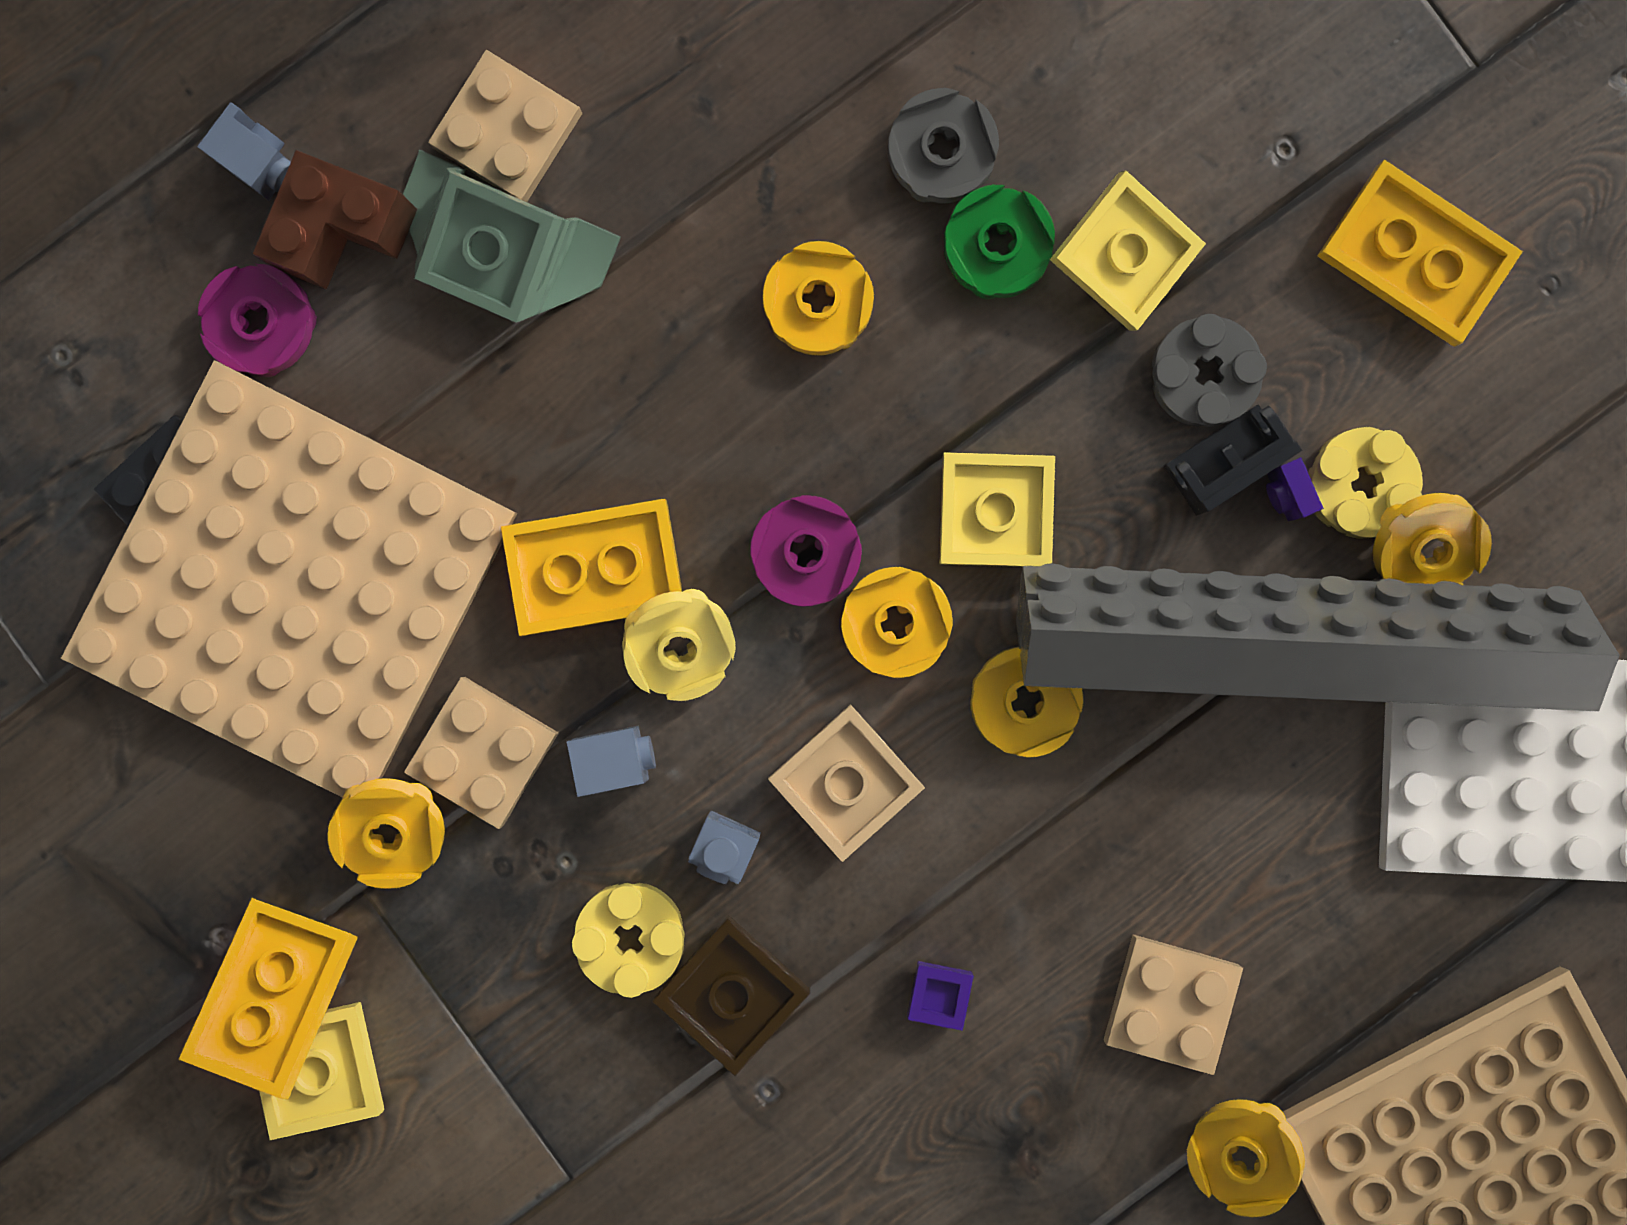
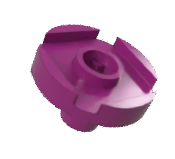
[198,264,317,378]
[751,495,862,607]

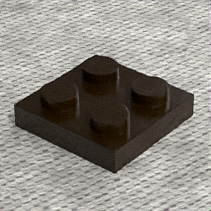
[653,915,810,1076]

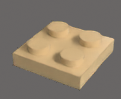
[428,50,582,202]
[404,677,558,829]
[768,704,925,862]
[1104,935,1243,1075]

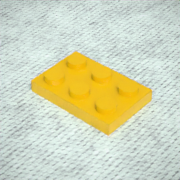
[1317,160,1523,347]
[501,499,682,636]
[179,898,358,1100]

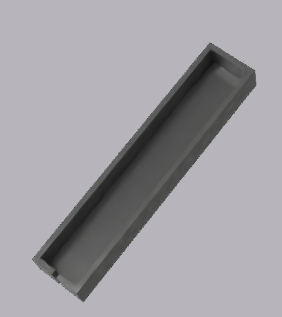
[1016,563,1620,711]

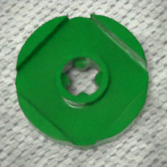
[944,184,1055,299]

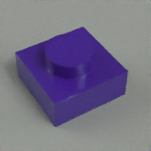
[1266,457,1324,521]
[907,961,974,1031]

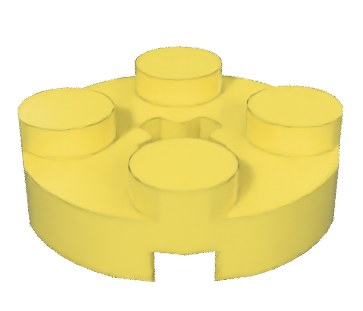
[1308,427,1423,539]
[622,589,736,701]
[572,883,685,998]

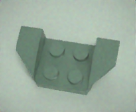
[403,150,621,323]

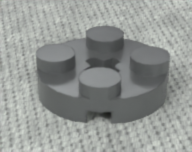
[888,88,999,204]
[1151,314,1267,427]

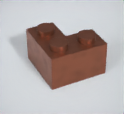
[253,150,418,290]

